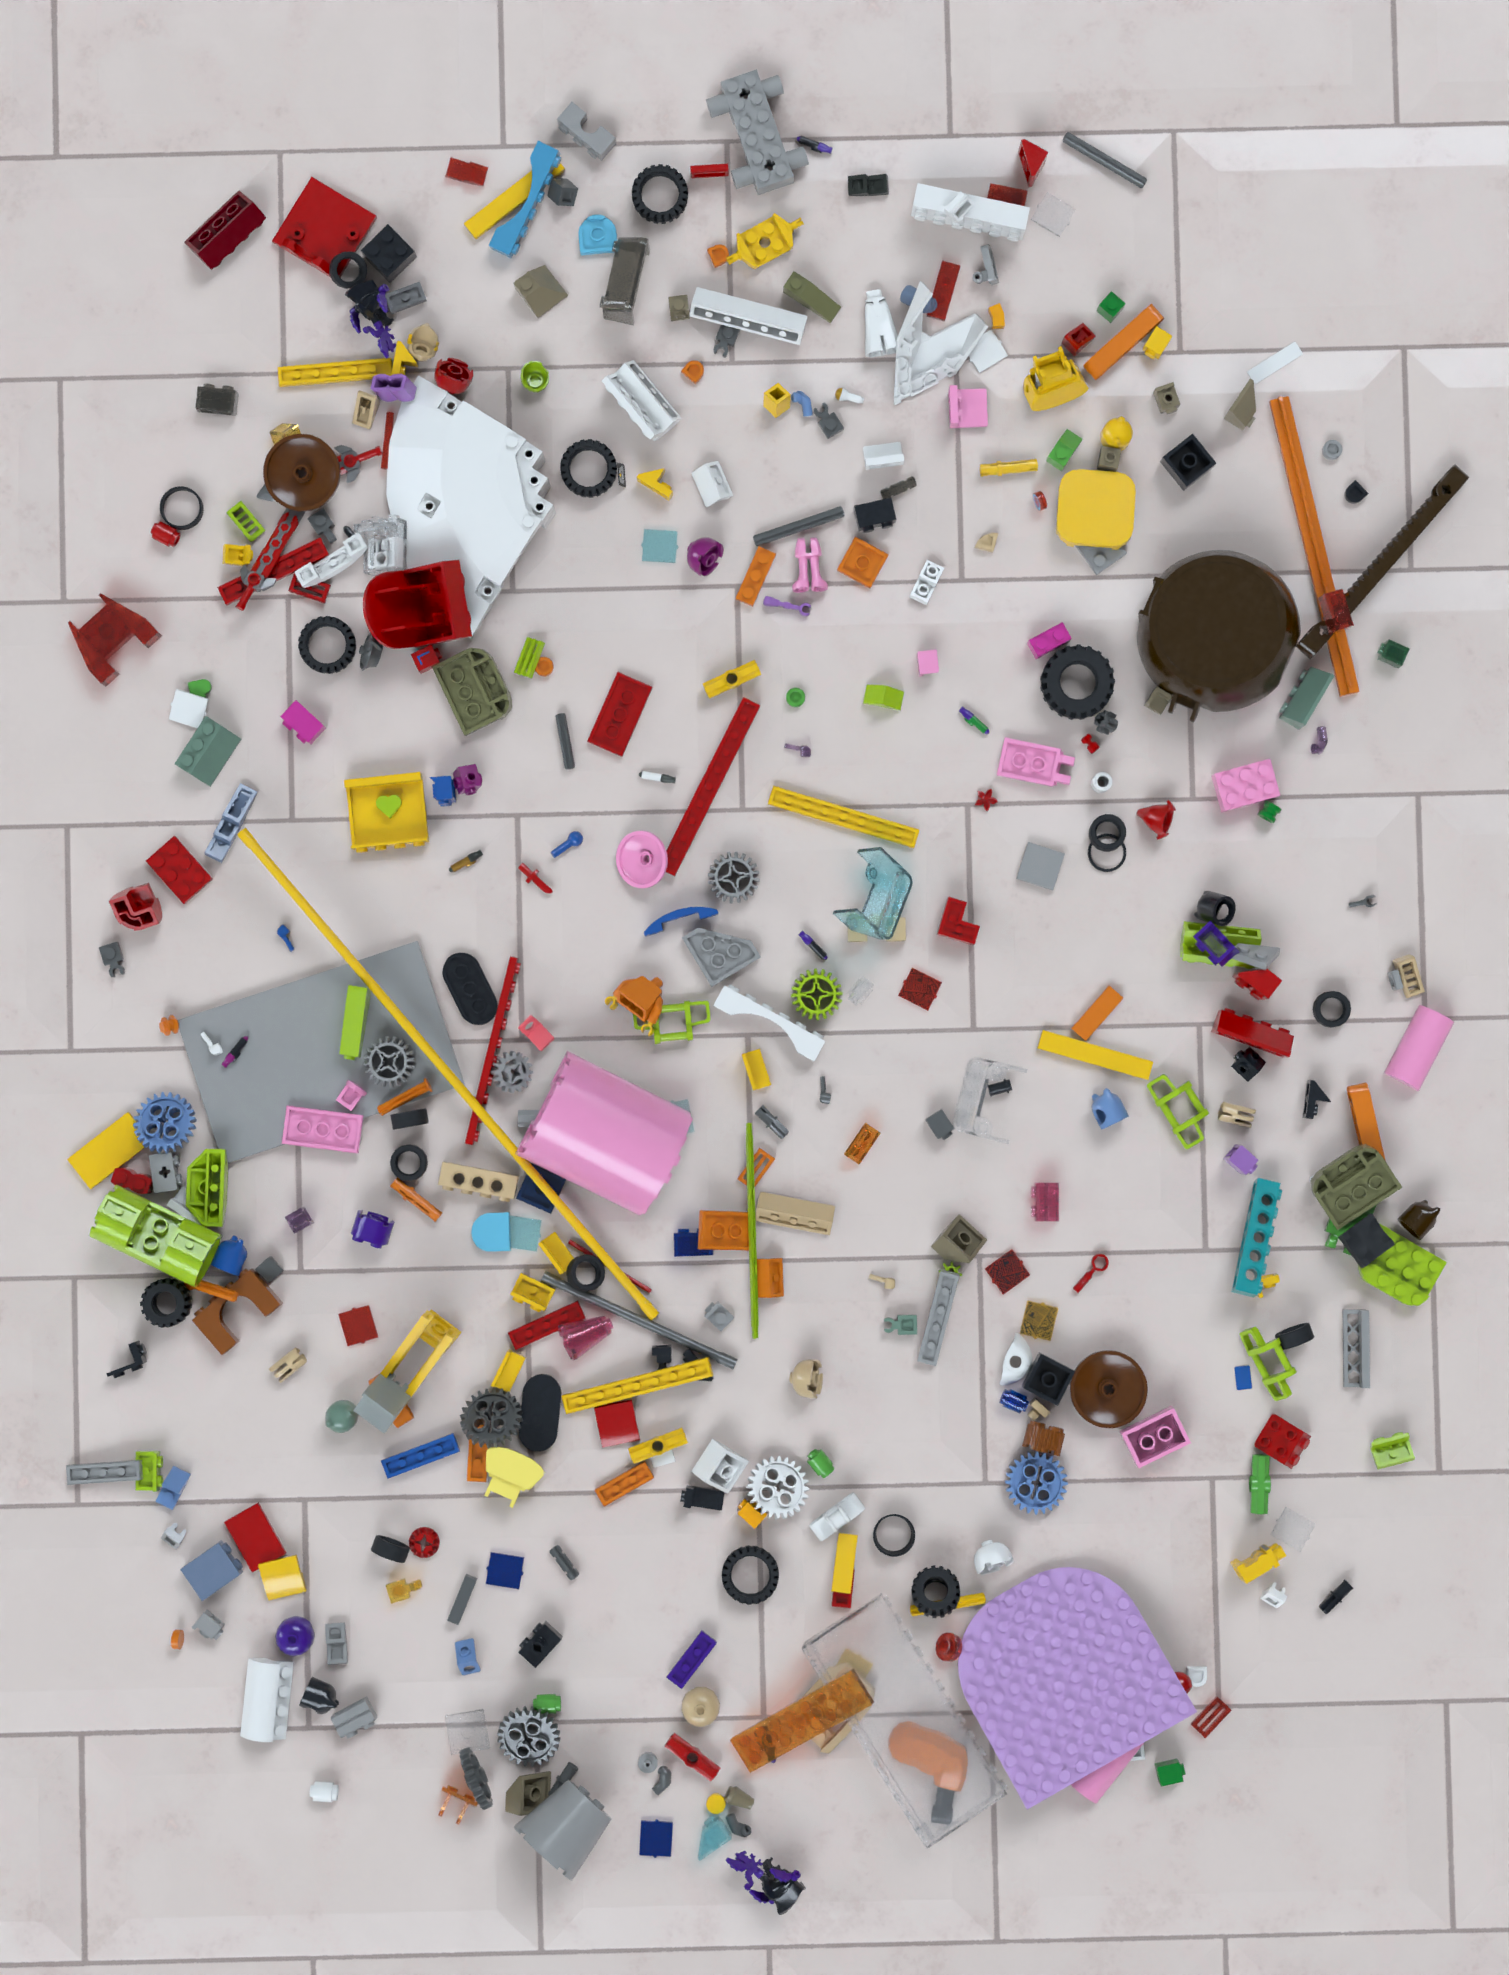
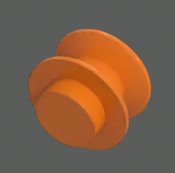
[159,1015,179,1036]

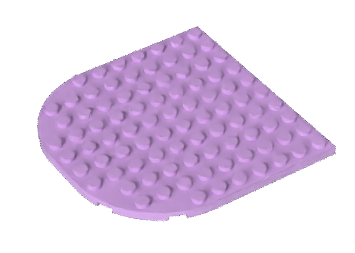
[958,1567,1197,1809]

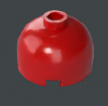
[434,358,473,394]

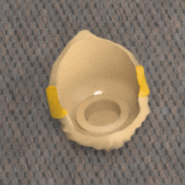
[407,323,439,361]

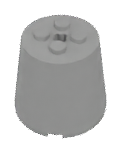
[514,1779,611,1881]

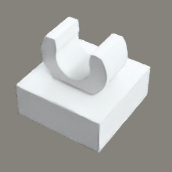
[1260,1582,1287,1608]

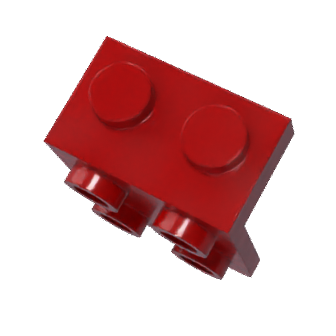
[1254,1414,1311,1469]

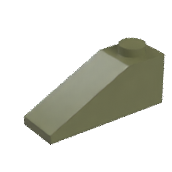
[783,271,841,323]

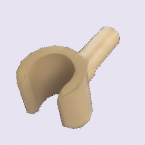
[869,1274,895,1289]

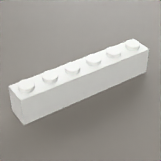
[690,287,807,345]

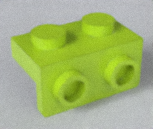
[1370,1432,1415,1470]
[135,1451,163,1492]

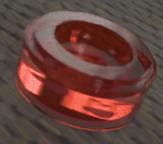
[1033,491,1047,511]

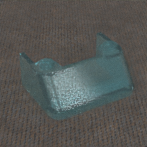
[833,847,913,940]

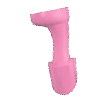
[792,538,828,593]

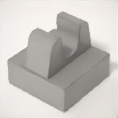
[161,1523,186,1550]

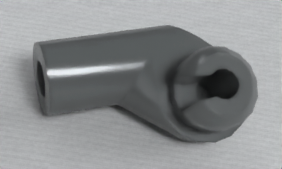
[652,1766,671,1795]

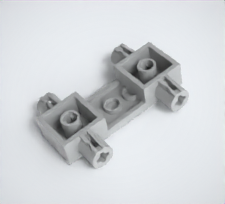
[706,69,809,195]

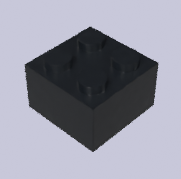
[361,224,417,283]
[1160,433,1216,491]
[1022,1352,1075,1406]

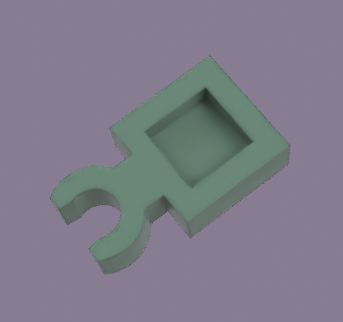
[884,1315,917,1335]

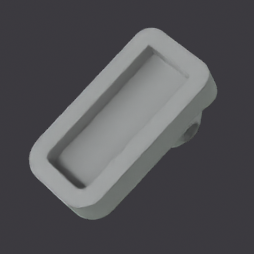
[972,244,999,285]

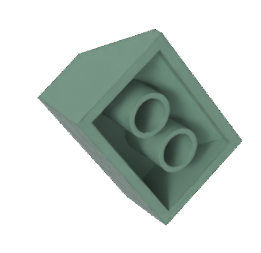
[1279,667,1334,730]
[175,716,241,787]

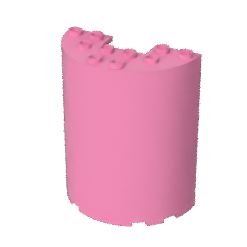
[515,1051,693,1215]

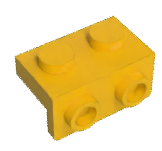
[510,1273,556,1312]

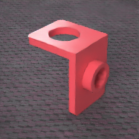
[518,1015,554,1051]

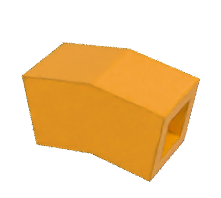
[988,303,1005,329]

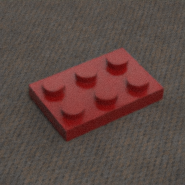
[146,836,213,904]

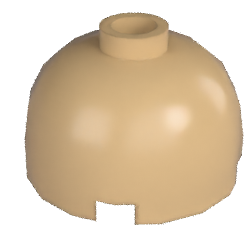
[789,1359,823,1399]
[681,1687,720,1727]

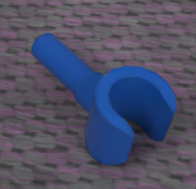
[277,924,294,952]

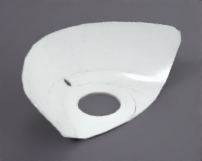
[1000,1333,1032,1385]

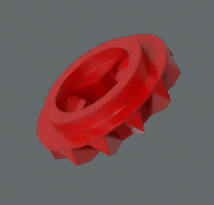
[409,1527,440,1558]

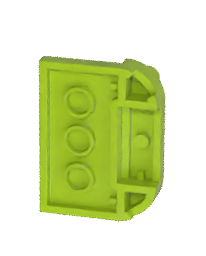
[1357,1224,1447,1306]

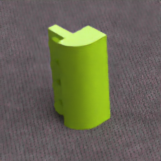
[1180,921,1262,969]

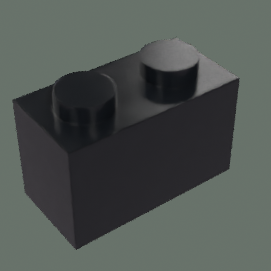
[853,498,896,533]

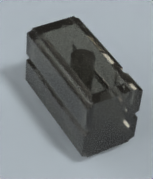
[195,384,239,416]

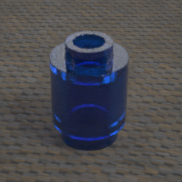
[999,1389,1029,1414]

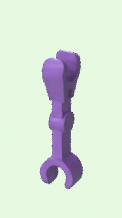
[763,596,811,616]

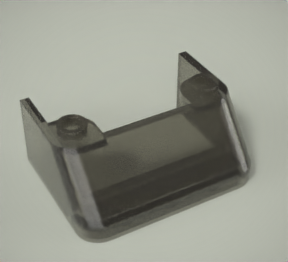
[600,237,650,326]

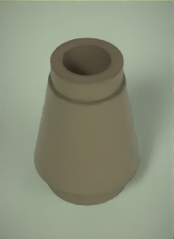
[724,1786,754,1810]

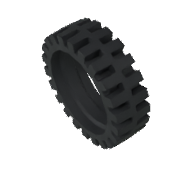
[632,164,688,224]
[560,439,617,498]
[298,616,356,674]
[722,1545,779,1605]

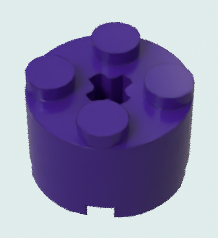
[351,1210,395,1249]

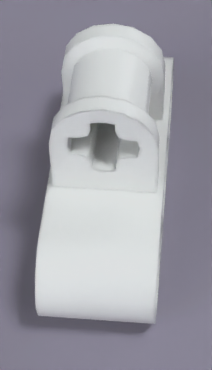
[809,1492,865,1541]

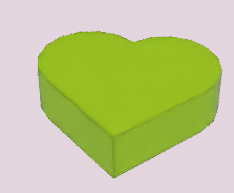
[376,795,402,819]

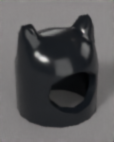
[1194,891,1236,926]
[299,1677,339,1715]

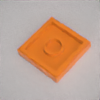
[837,536,889,588]

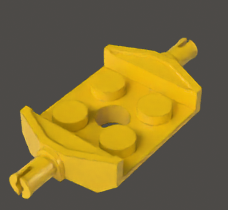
[726,213,804,269]

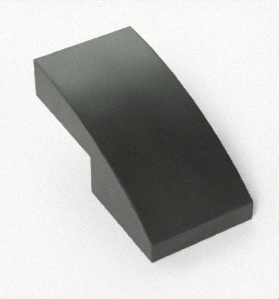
[848,174,889,196]

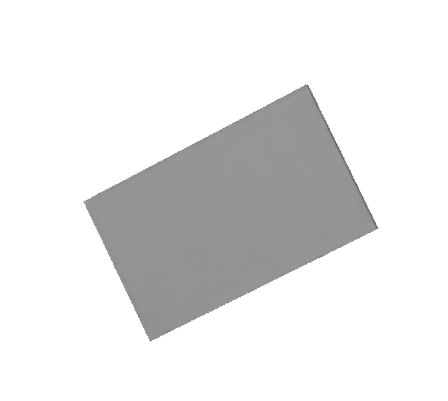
[178,941,465,1163]

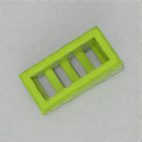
[226,501,266,542]

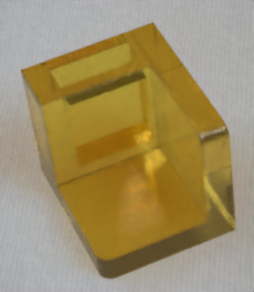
[269,423,301,445]

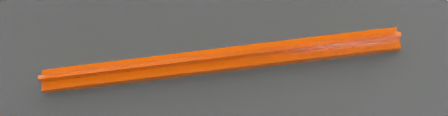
[1269,396,1359,697]

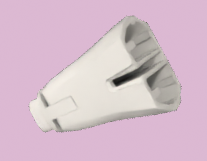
[865,289,898,358]

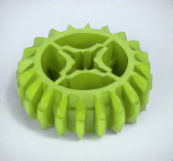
[791,969,843,1020]

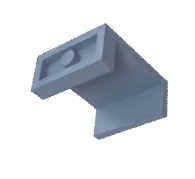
[180,1540,243,1601]

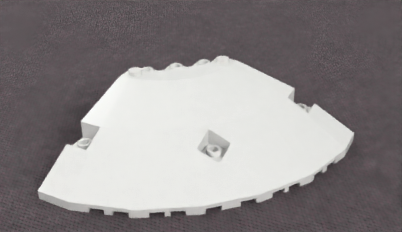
[386,376,556,640]

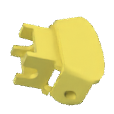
[484,1447,545,1508]

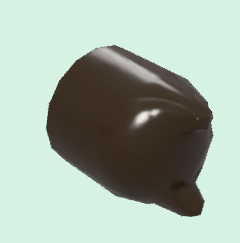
[1397,1200,1440,1240]

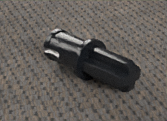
[1319,1579,1354,1614]

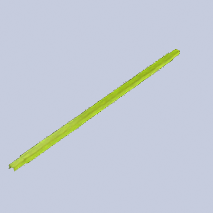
[746,1123,759,1339]

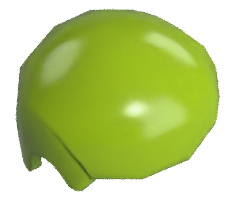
[520,361,549,393]

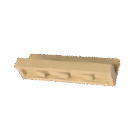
[755,1192,835,1235]

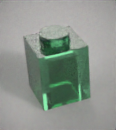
[1377,639,1410,668]

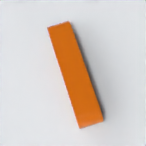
[1083,304,1164,380]
[1347,1082,1386,1161]

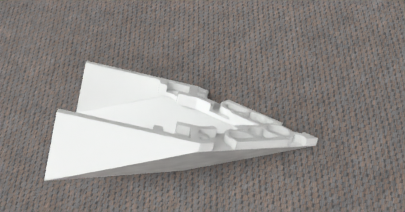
[894,281,988,405]

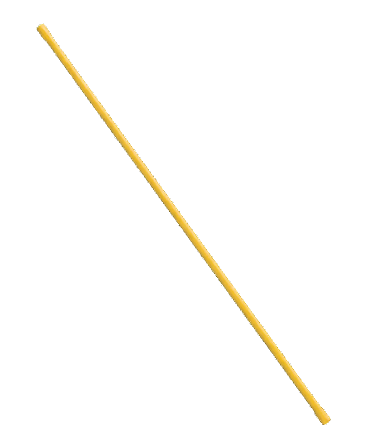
[237,828,659,1320]

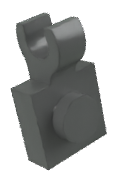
[307,508,337,543]

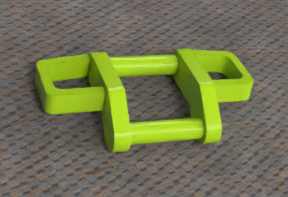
[633,1000,711,1044]
[1147,1074,1209,1149]
[1239,1327,1297,1401]

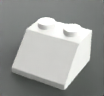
[691,1439,749,1494]

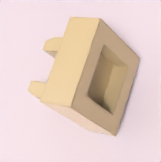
[1028,1397,1050,1421]

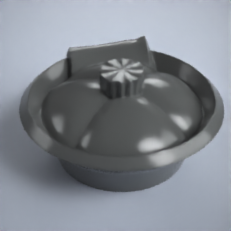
[359,633,383,671]

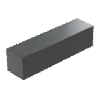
[447,1574,478,1625]

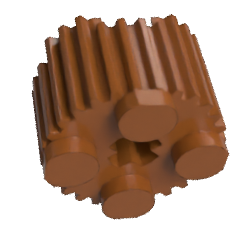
[1022,1421,1065,1456]

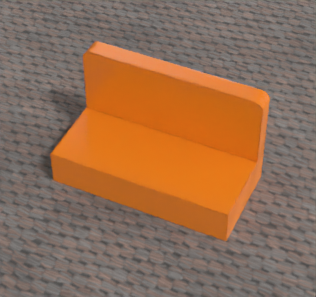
[757,1258,784,1298]

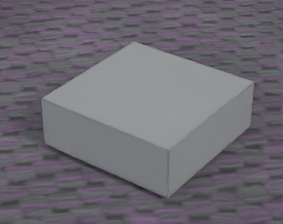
[1387,969,1403,990]

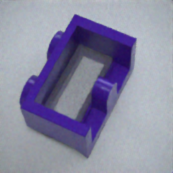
[1193,921,1240,967]

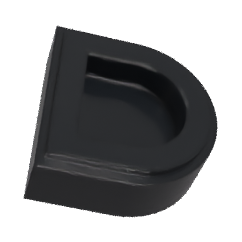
[1344,480,1369,504]

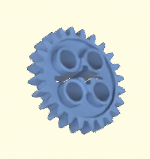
[133,1092,197,1154]
[1005,1451,1068,1515]

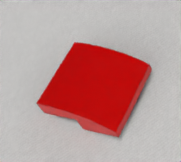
[594,1399,640,1448]

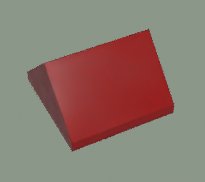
[1018,139,1048,188]

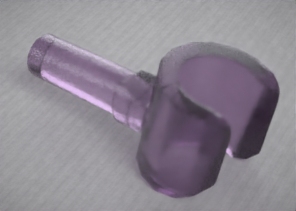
[784,743,811,757]

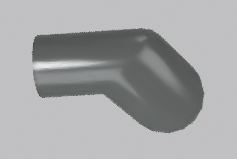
[725,1813,751,1837]

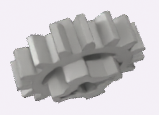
[491,1051,533,1093]

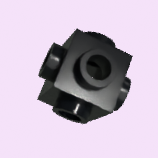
[1231,1047,1266,1082]

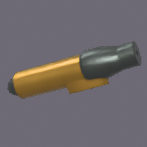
[449,850,483,872]

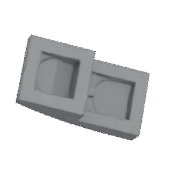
[325,1623,348,1665]

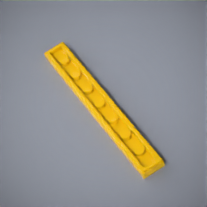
[768,786,919,848]
[561,1357,714,1414]

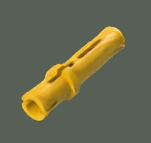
[979,459,1038,477]

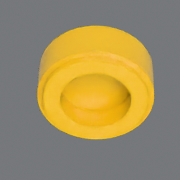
[706,1793,726,1814]

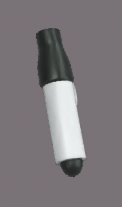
[639,771,676,783]

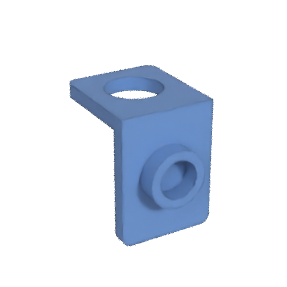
[455,1638,481,1675]

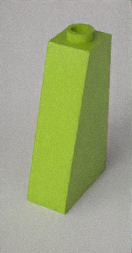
[339,985,372,1060]

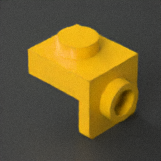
[222,544,253,566]

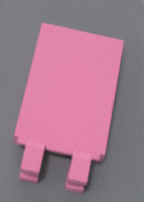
[997,738,1075,787]

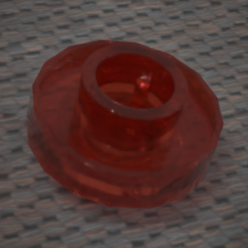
[935,1632,962,1662]

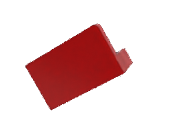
[937,897,980,945]

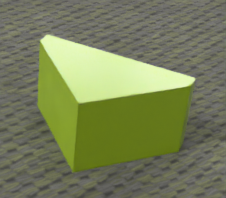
[863,684,904,711]

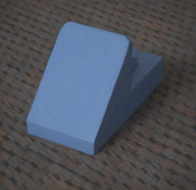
[155,1466,191,1510]

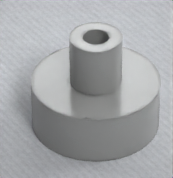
[638,1752,658,1773]

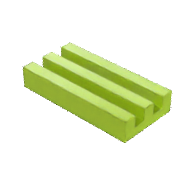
[514,637,545,679]

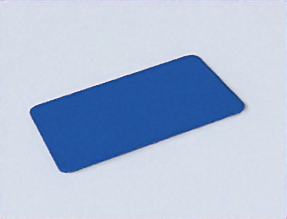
[1234,1365,1252,1390]

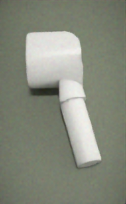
[201,1032,223,1055]

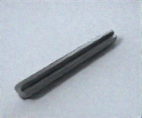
[1063,132,1147,188]
[753,506,845,546]

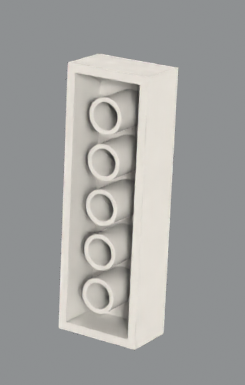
[911,183,1030,241]

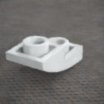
[909,560,944,605]

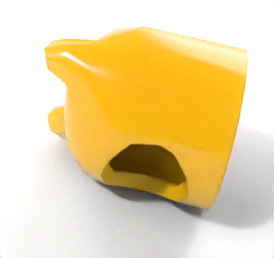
[1100,416,1133,451]

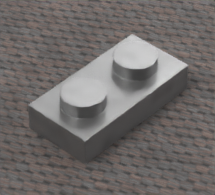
[385,282,427,314]

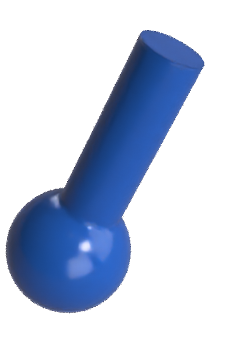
[550,831,583,858]

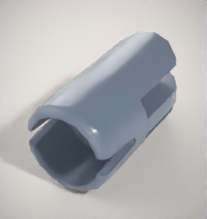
[900,285,937,313]

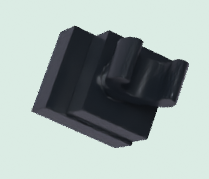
[652,1345,672,1370]

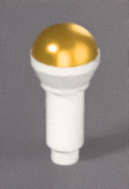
[835,388,864,404]

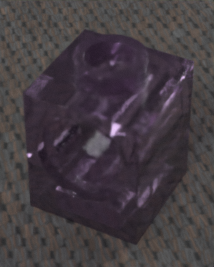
[285,1207,314,1234]

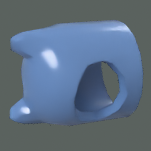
[1092,1088,1129,1130]

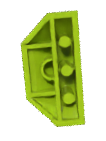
[186,1149,228,1227]

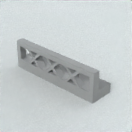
[1342,1309,1370,1388]

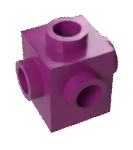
[453,764,482,796]

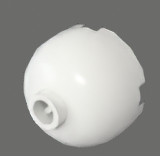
[974,1540,1014,1575]

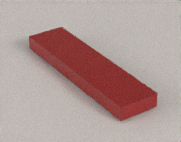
[508,1300,586,1350]

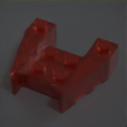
[68,593,162,687]

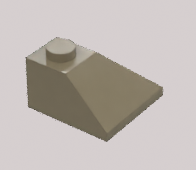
[513,265,568,318]
[1224,378,1256,431]
[931,1214,987,1263]
[505,1771,551,1816]

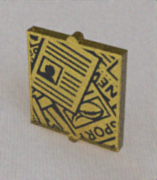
[1020,1300,1058,1341]

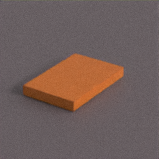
[698,1210,749,1251]

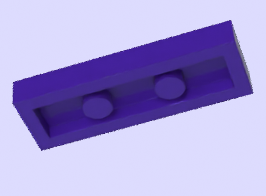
[666,1630,717,1689]

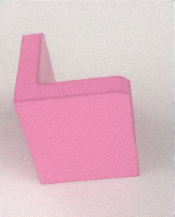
[917,650,939,677]

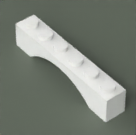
[713,984,825,1061]

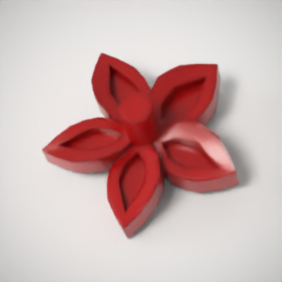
[975,789,998,812]

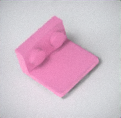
[948,385,988,428]

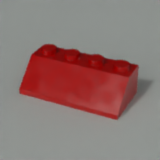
[1211,1008,1294,1058]

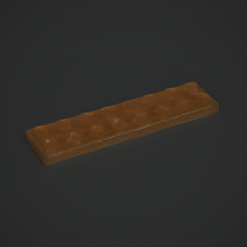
[730,1668,874,1773]

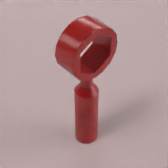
[1073,1254,1109,1293]

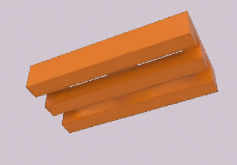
[737,1148,775,1186]

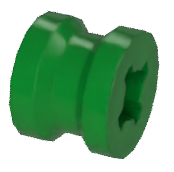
[1257,801,1281,823]

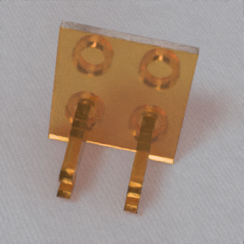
[438,1785,478,1825]

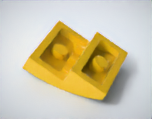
[258,1555,307,1600]

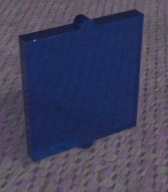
[486,1552,524,1589]
[639,1819,673,1858]

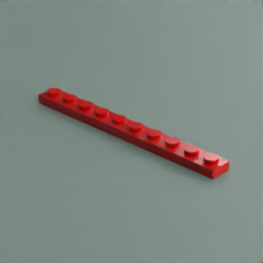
[666,697,760,877]
[465,956,521,1145]

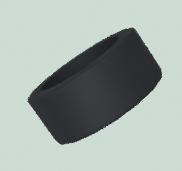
[329,251,367,289]
[1089,814,1126,852]
[1312,991,1351,1028]
[390,1108,429,1130]
[390,1144,428,1181]
[566,1254,605,1292]
[1275,1323,1314,1350]
[371,1535,410,1563]

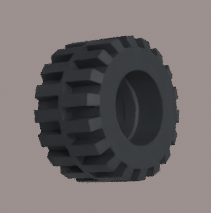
[140,1278,192,1328]
[911,1565,960,1618]

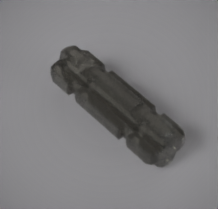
[880,476,917,499]

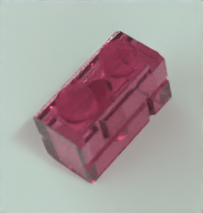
[1031,1182,1059,1221]

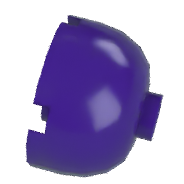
[275,1616,315,1656]

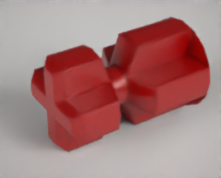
[1081,734,1100,754]

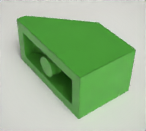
[1046,429,1083,471]

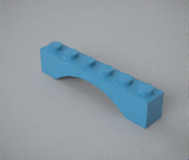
[489,141,561,258]

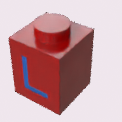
[411,645,442,674]

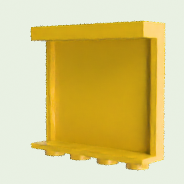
[344,772,429,853]

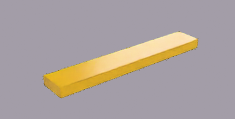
[464,163,565,239]
[277,358,393,387]
[1037,1030,1153,1080]

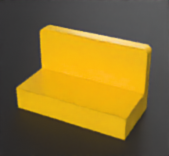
[741,1049,771,1091]
[538,1232,574,1275]
[491,1349,526,1392]

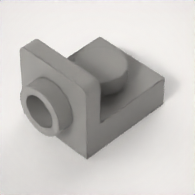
[704,1302,734,1331]

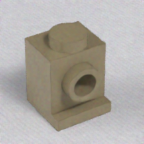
[668,295,690,321]
[1153,382,1180,414]

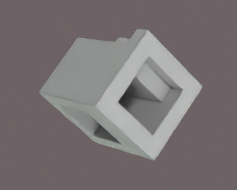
[192,1610,225,1640]

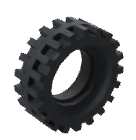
[1040,644,1115,720]

